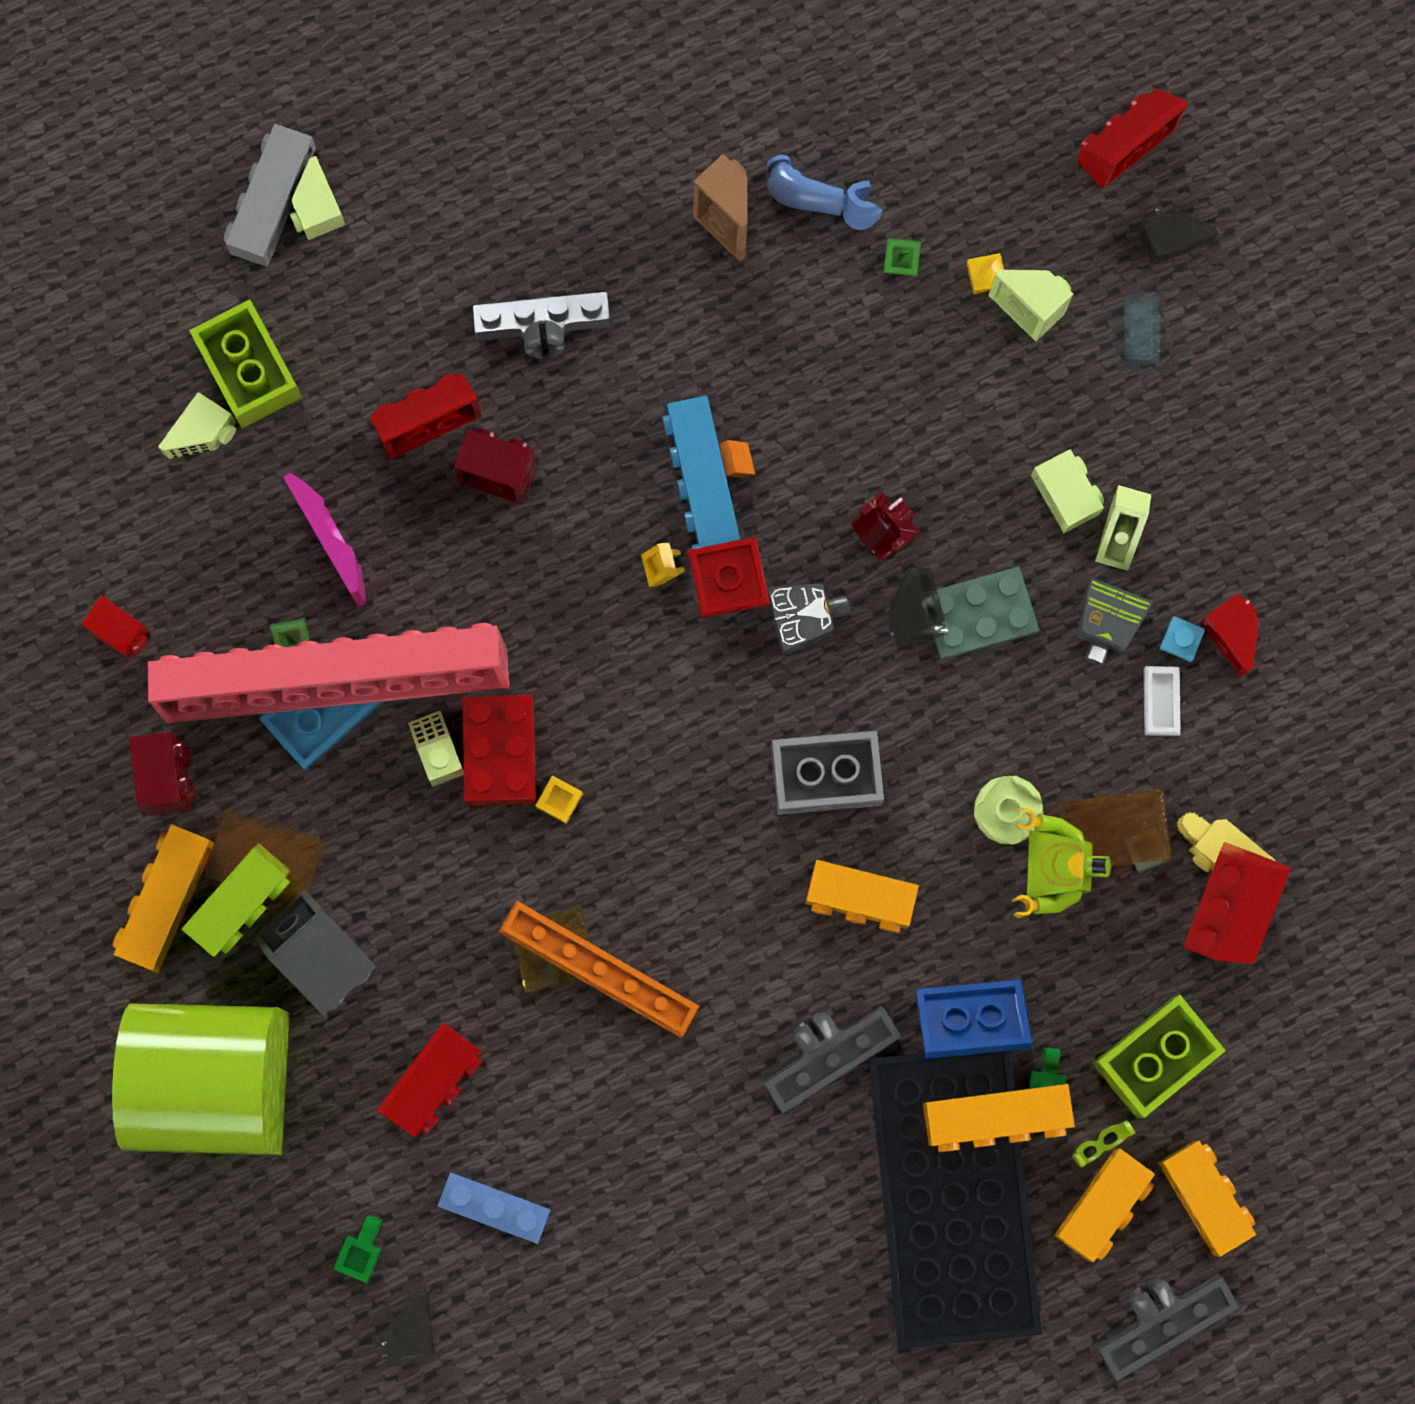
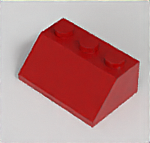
[1077,89,1188,189]
[370,373,482,460]
[1183,842,1291,964]
[377,1022,483,1138]

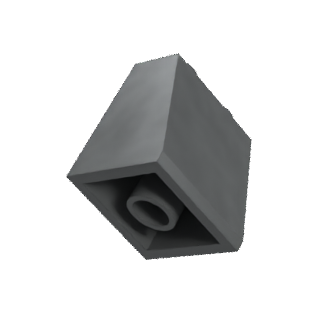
[252,889,376,1016]

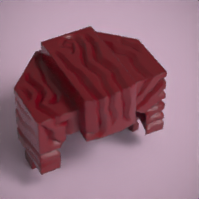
[850,491,920,561]

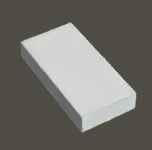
[1144,666,1181,736]

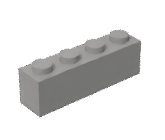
[224,124,316,267]

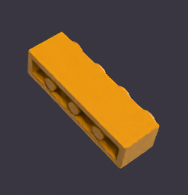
[113,824,215,973]
[923,1084,1075,1152]

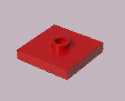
[688,537,770,619]

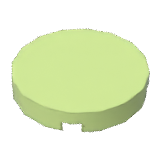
[974,776,1043,845]

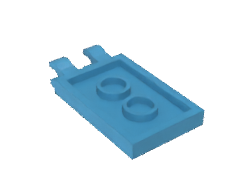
[259,701,384,770]

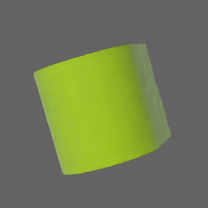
[112,1003,290,1155]

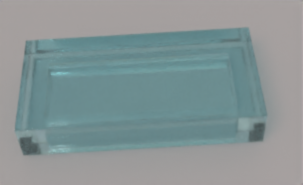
[1124,295,1160,363]

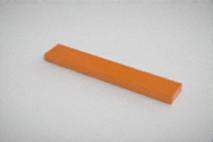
[498,901,699,1038]

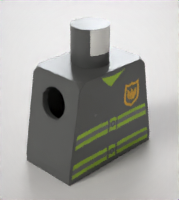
[1076,578,1153,666]

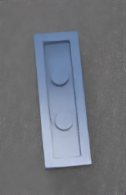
[438,1172,551,1244]

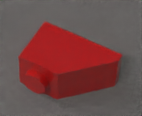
[1200,593,1259,677]
[81,595,148,659]

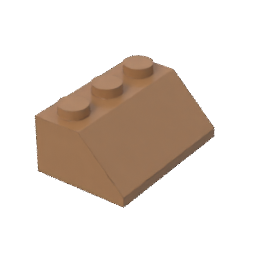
[693,154,748,262]

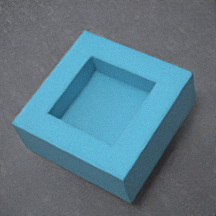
[1159,616,1205,662]

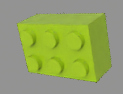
[189,299,302,429]
[182,843,291,957]
[1092,995,1226,1119]

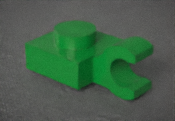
[1028,1047,1067,1089]
[333,1215,383,1283]

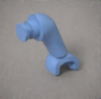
[766,155,883,230]

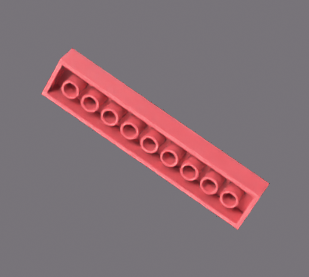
[148,623,510,724]

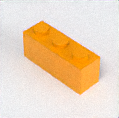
[805,860,919,933]
[1158,1141,1256,1257]
[1054,1148,1155,1262]

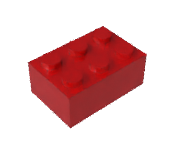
[462,695,537,806]

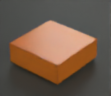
[718,440,756,478]

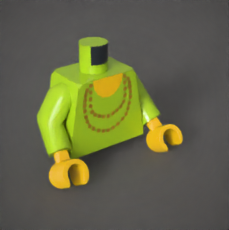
[1011,809,1111,918]

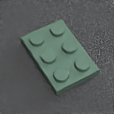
[921,567,1040,660]

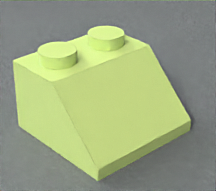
[989,270,1073,341]

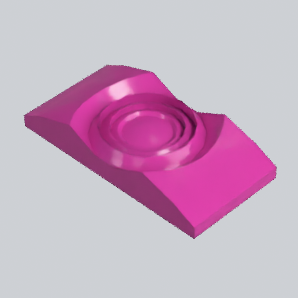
[283,473,366,608]

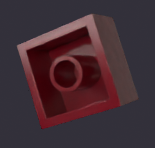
[454,428,536,505]
[129,731,196,816]

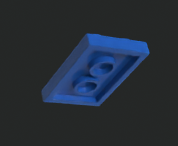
[916,980,1032,1059]

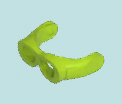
[1072,1120,1135,1168]

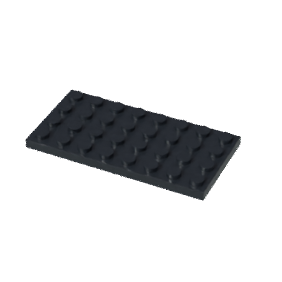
[868,1051,1042,1348]

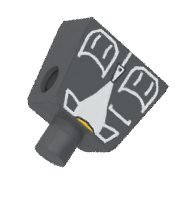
[767,584,850,656]

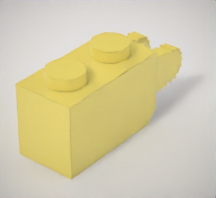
[1176,812,1275,872]

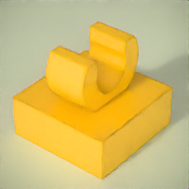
[641,543,685,587]

